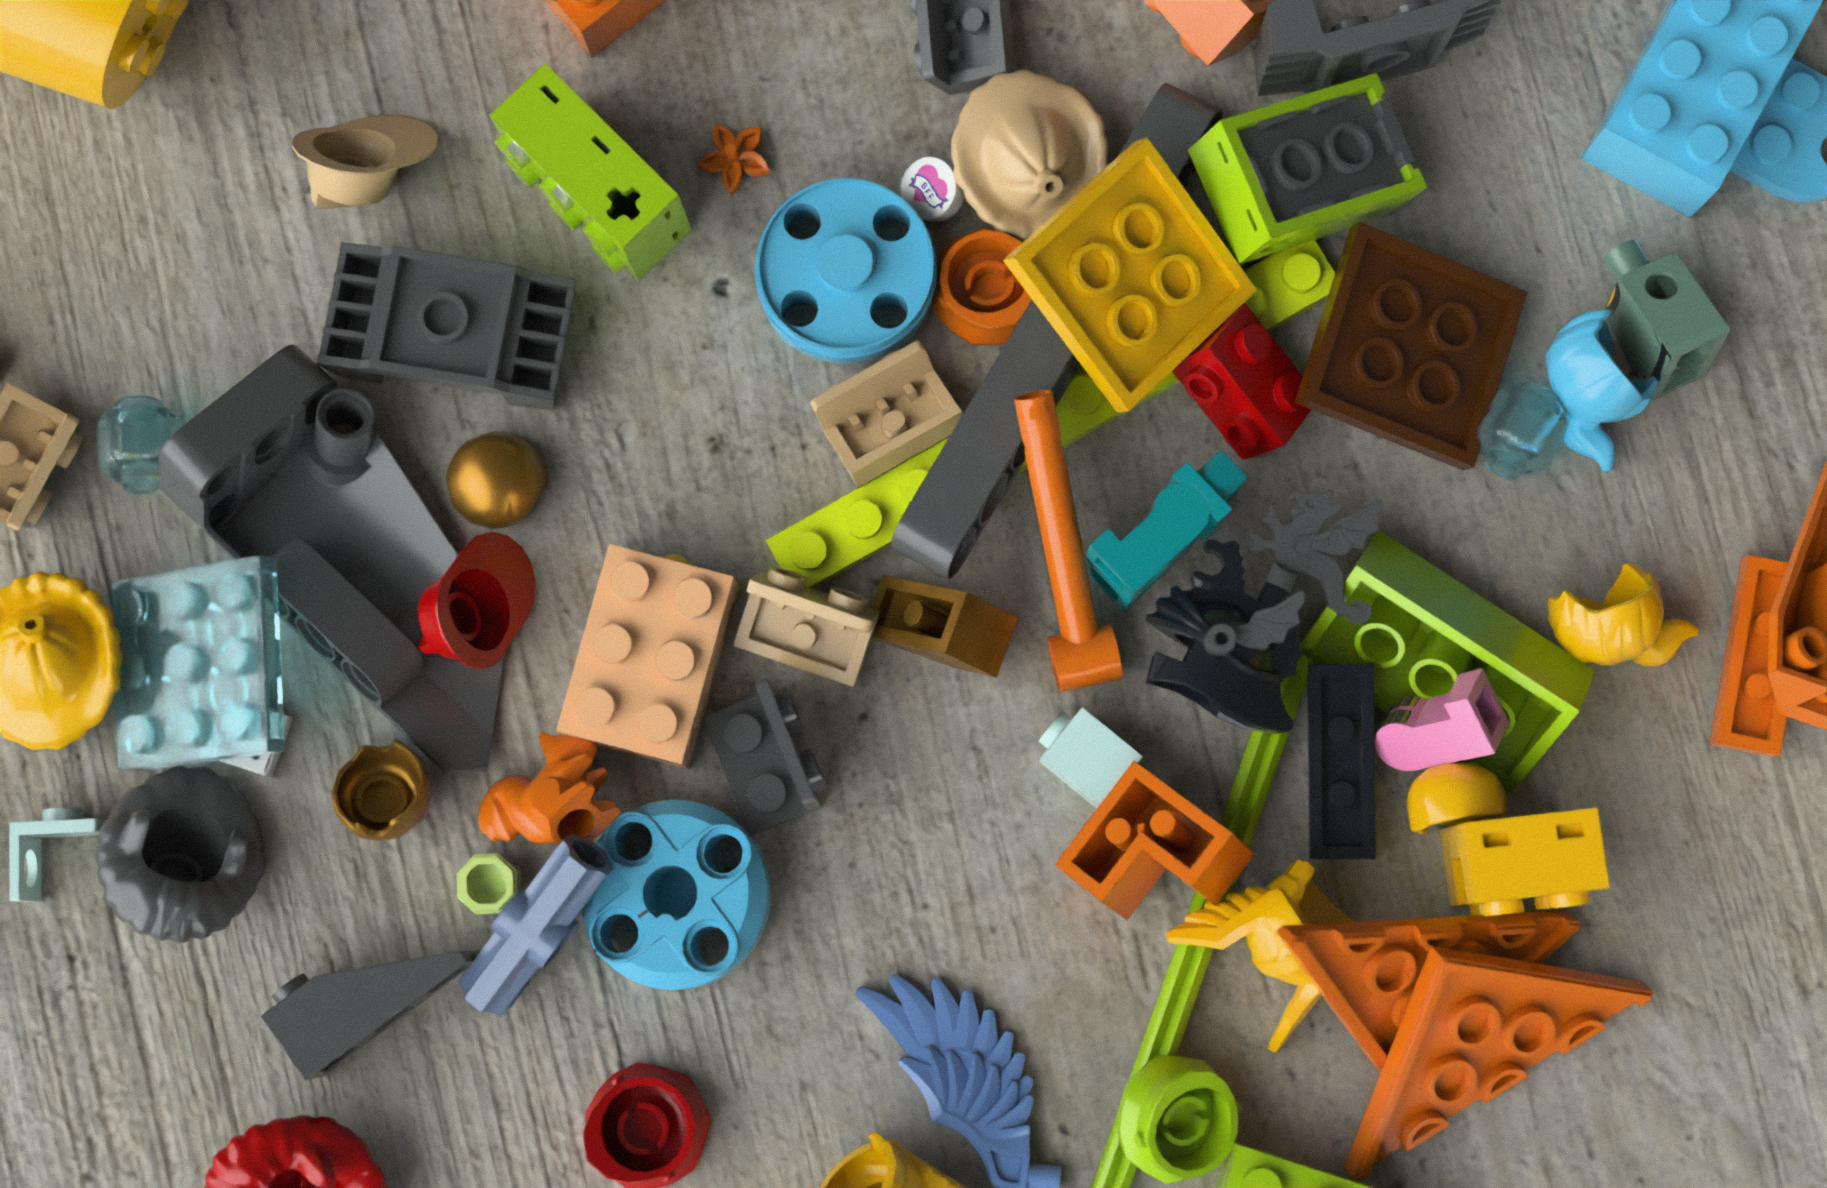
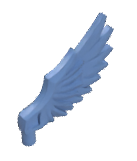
[855,973,1061,1188]

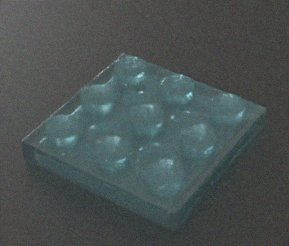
[112,555,285,771]

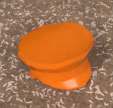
[932,227,1032,346]

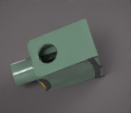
[1603,240,1730,402]

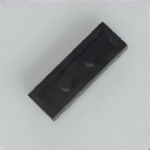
[1307,663,1375,859]

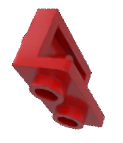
[1172,303,1311,460]

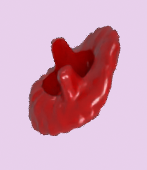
[204,1115,389,1188]

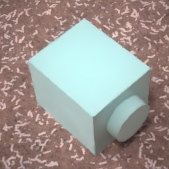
[1038,707,1143,809]

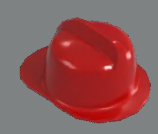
[418,532,536,670]

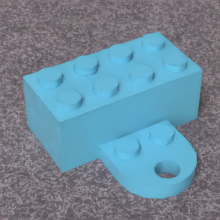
[1580,0,1827,218]

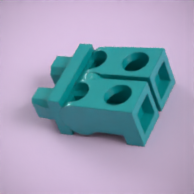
[1085,450,1247,612]

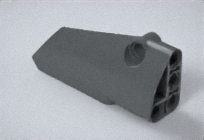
[158,344,505,774]

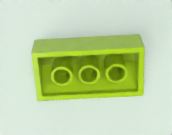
[1300,529,1596,795]

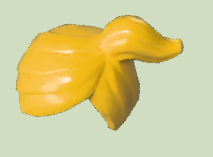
[1547,562,1699,667]

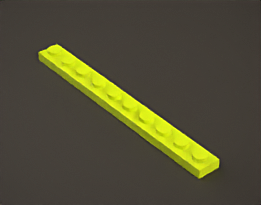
[765,240,1335,589]

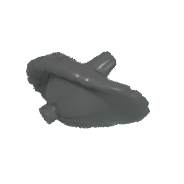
[96,765,265,943]

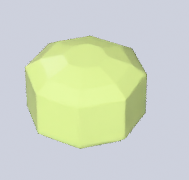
[457,853,521,915]

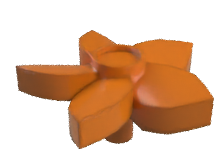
[696,124,771,196]

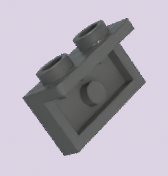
[910,0,1016,95]

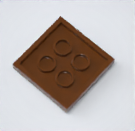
[1294,222,1528,471]

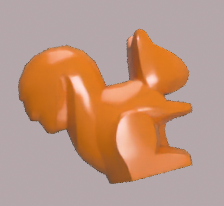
[478,732,620,845]

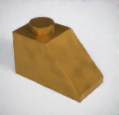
[870,575,1018,678]

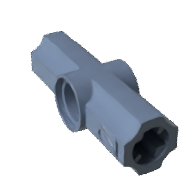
[458,833,614,1017]

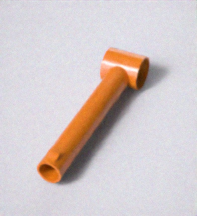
[1014,390,1123,693]

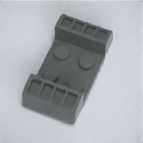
[1253,0,1501,96]
[317,242,576,410]

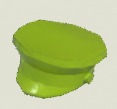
[1118,1055,1241,1184]

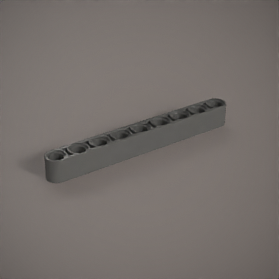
[891,83,1223,579]

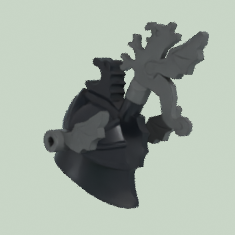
[1145,489,1382,734]

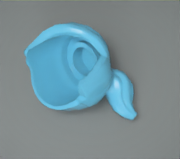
[1546,309,1658,472]

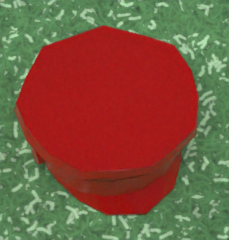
[583,1062,711,1188]

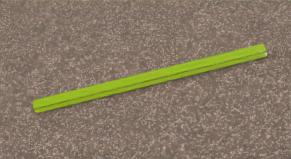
[1091,654,1313,1188]

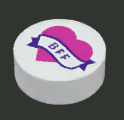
[900,157,965,222]

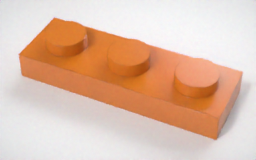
[1709,554,1788,758]

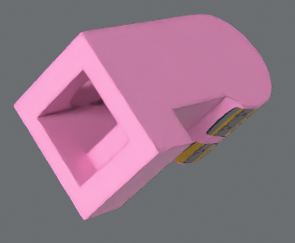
[1374,668,1509,771]

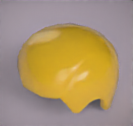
[1406,761,1508,834]

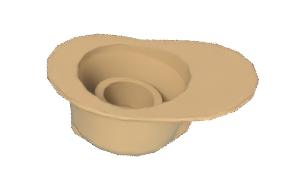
[292,115,438,209]

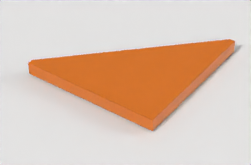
[1275,910,1582,1074]
[1344,946,1654,1180]

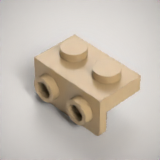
[810,341,963,488]
[0,382,84,531]
[733,567,880,687]

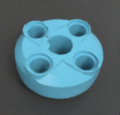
[755,178,937,364]
[582,799,771,990]

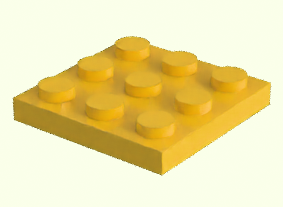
[1003,137,1257,413]

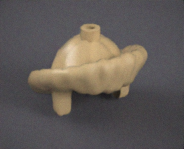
[951,70,1110,242]

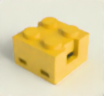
[1439,807,1610,916]

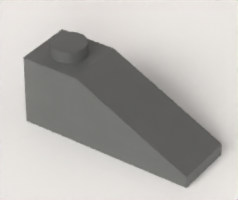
[261,950,476,1080]

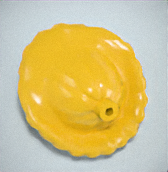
[0,571,123,750]

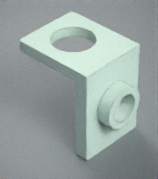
[9,808,106,902]

